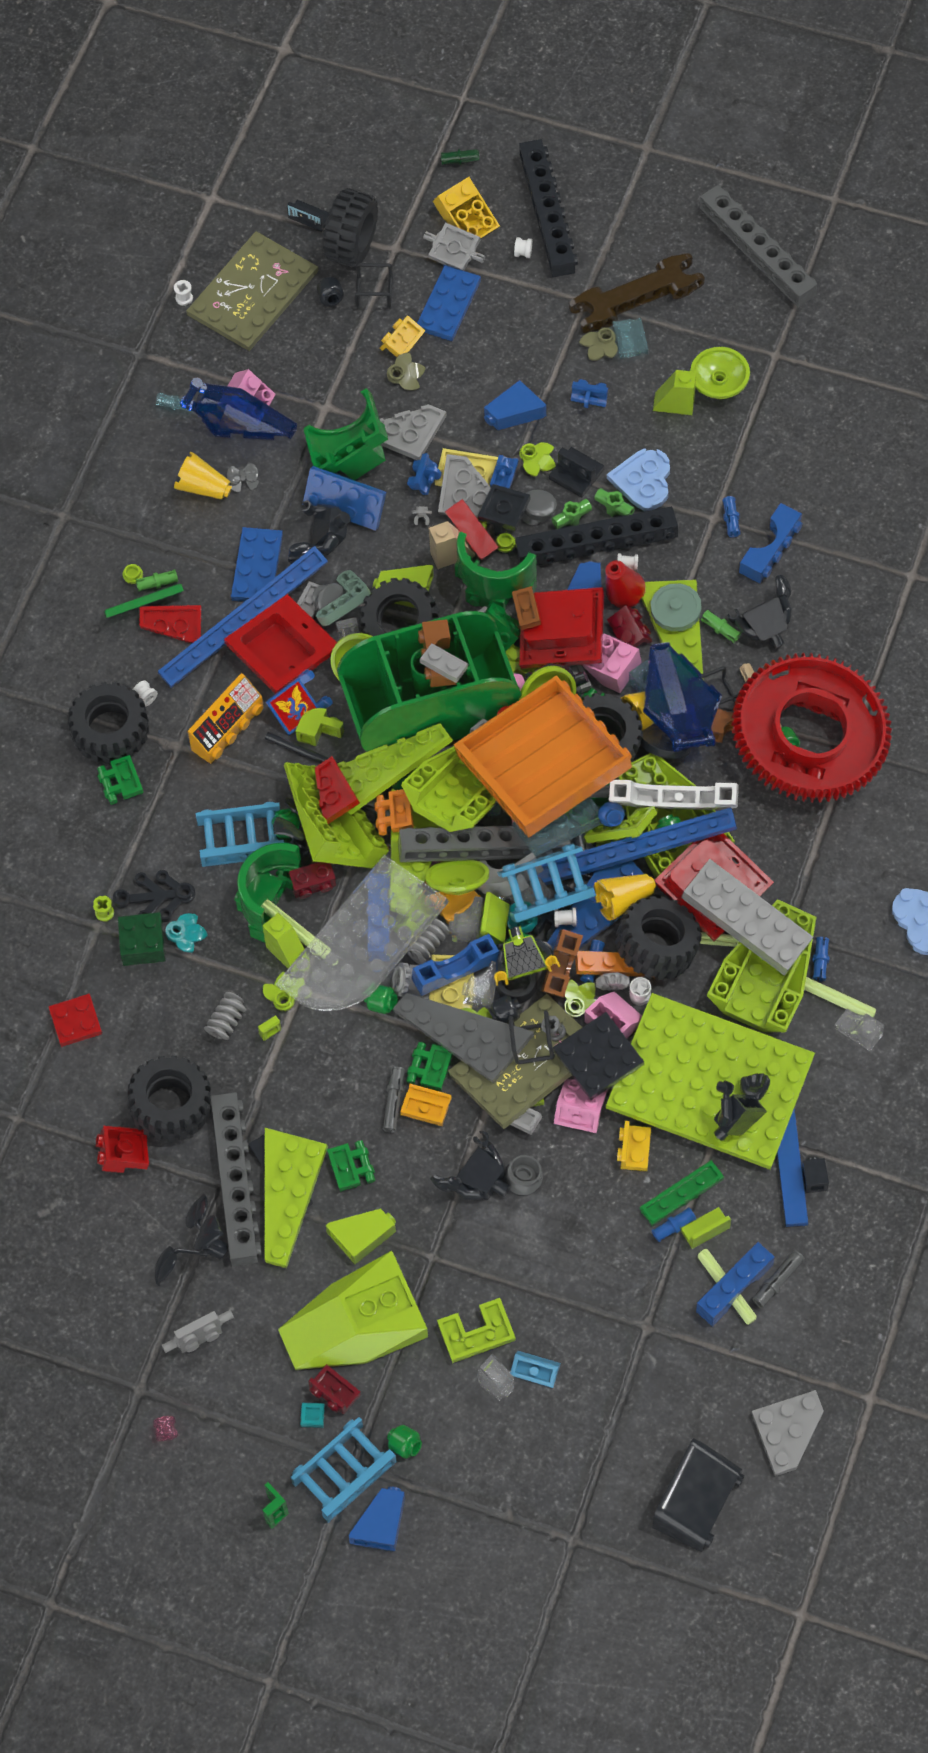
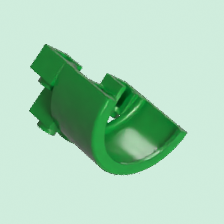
[303,388,388,480]
[455,532,537,610]
[234,843,302,943]

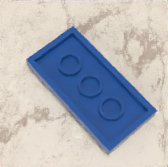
[417,265,481,341]
[302,466,386,531]
[231,527,283,602]

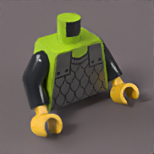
[494,926,560,986]

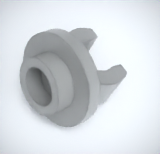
[412,506,432,525]

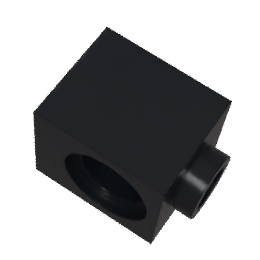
[802,1157,829,1193]

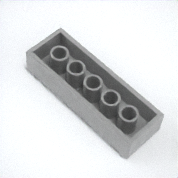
[681,859,813,976]

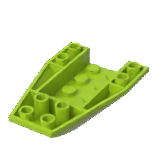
[401,746,496,832]
[707,899,816,1032]

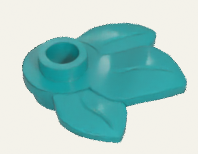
[165,913,208,953]

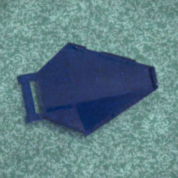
[179,378,297,440]
[643,642,722,752]

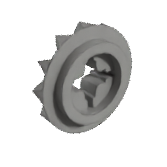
[392,962,411,996]
[595,973,630,991]

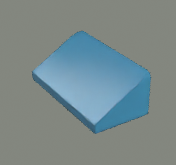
[510,1351,561,1388]

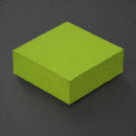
[258,1015,281,1041]

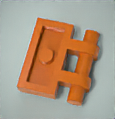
[374,789,414,836]

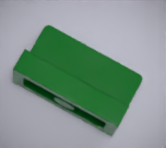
[263,1482,289,1529]

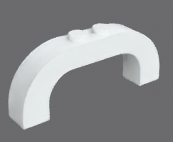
[609,780,739,810]

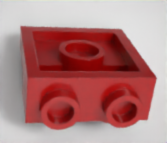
[96,1125,149,1173]

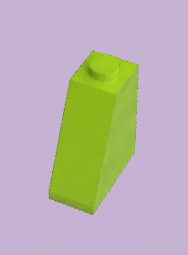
[653,370,696,415]
[372,565,434,609]
[262,912,311,975]
[326,1209,396,1264]

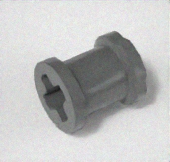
[541,1016,566,1041]

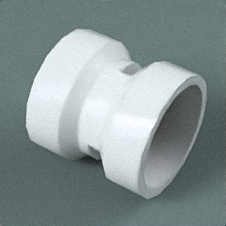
[629,977,651,1005]

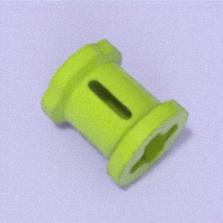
[93,896,114,922]

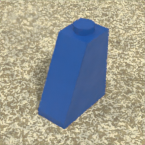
[484,380,546,430]
[567,561,601,590]
[349,1487,405,1551]

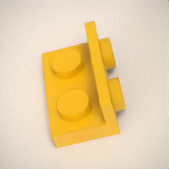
[380,315,425,357]
[617,1121,651,1171]

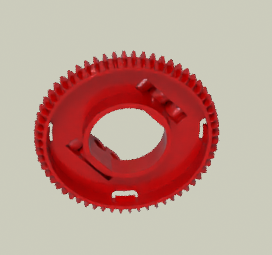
[731,652,892,803]

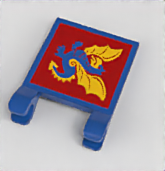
[265,669,333,735]

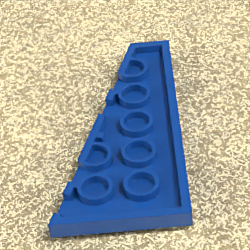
[547,860,656,952]

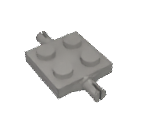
[423,223,486,271]
[162,1309,234,1354]

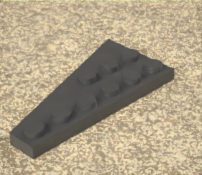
[393,993,534,1083]

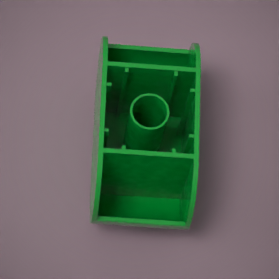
[337,611,522,752]

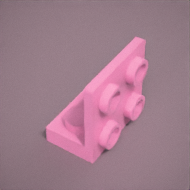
[554,1079,607,1133]

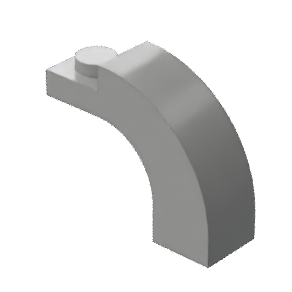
[478,853,544,897]

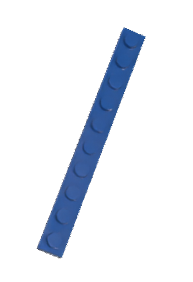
[158,546,328,688]
[538,807,737,887]

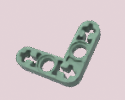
[316,570,371,626]

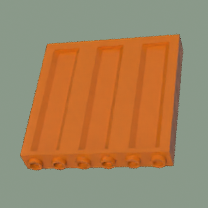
[454,675,632,838]

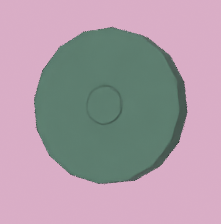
[651,583,701,631]

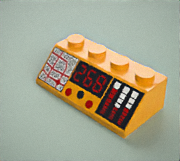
[188,673,263,764]

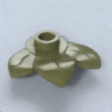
[579,328,618,361]
[387,353,426,391]

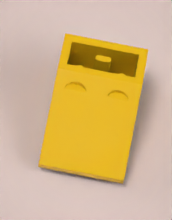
[432,177,500,238]

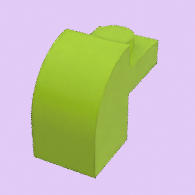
[296,708,344,746]

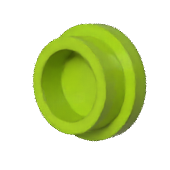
[496,533,515,553]
[123,564,143,584]

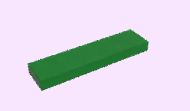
[103,584,184,618]
[640,1160,724,1227]

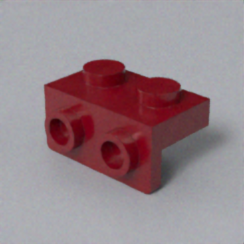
[607,605,653,647]
[289,862,336,899]
[308,1364,361,1415]

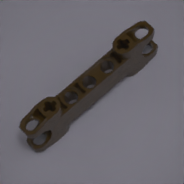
[569,253,705,333]

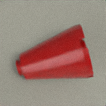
[605,560,646,608]

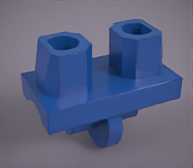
[571,379,608,408]
[407,453,442,495]
[490,455,519,489]

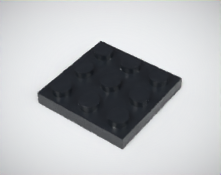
[553,1012,644,1100]

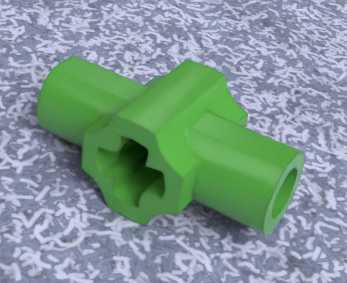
[594,488,635,517]
[552,499,592,529]

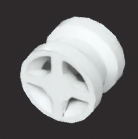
[514,237,533,258]
[133,680,158,707]

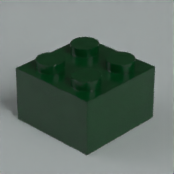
[118,912,166,966]

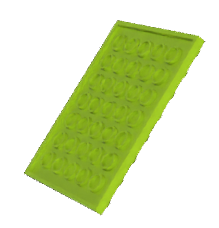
[606,993,815,1170]

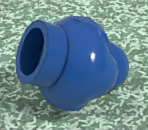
[598,802,625,827]

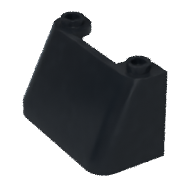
[652,1438,745,1552]

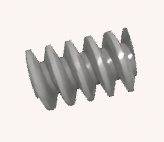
[405,917,449,965]
[204,992,246,1040]

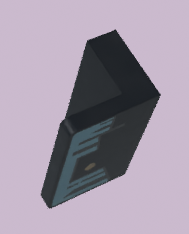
[287,200,329,232]

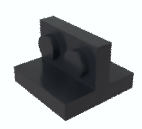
[549,447,604,498]
[478,484,531,536]

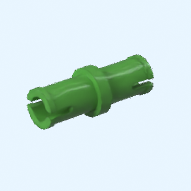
[135,569,178,592]
[701,610,741,643]

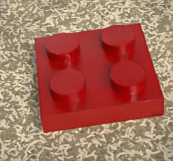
[48,994,102,1047]

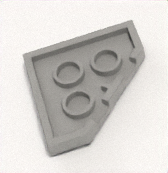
[380,404,447,460]
[438,454,491,518]
[751,1390,824,1476]

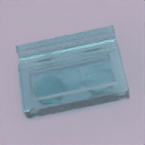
[613,317,648,358]

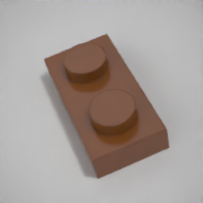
[512,586,541,630]

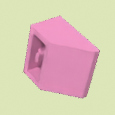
[217,369,276,425]
[583,634,642,693]
[585,992,642,1038]

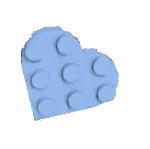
[607,449,670,512]
[892,888,928,955]

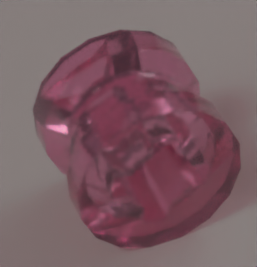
[153,1416,178,1441]

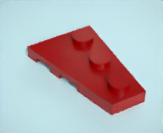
[140,605,202,643]
[315,756,360,824]

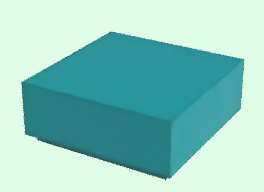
[300,1403,325,1428]

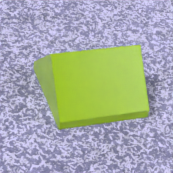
[478,892,510,945]

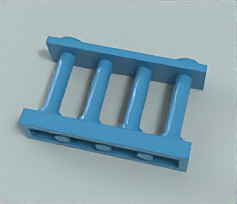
[196,802,284,867]
[497,843,596,923]
[291,1417,397,1523]

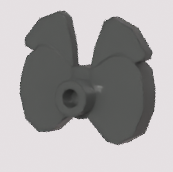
[227,463,259,493]

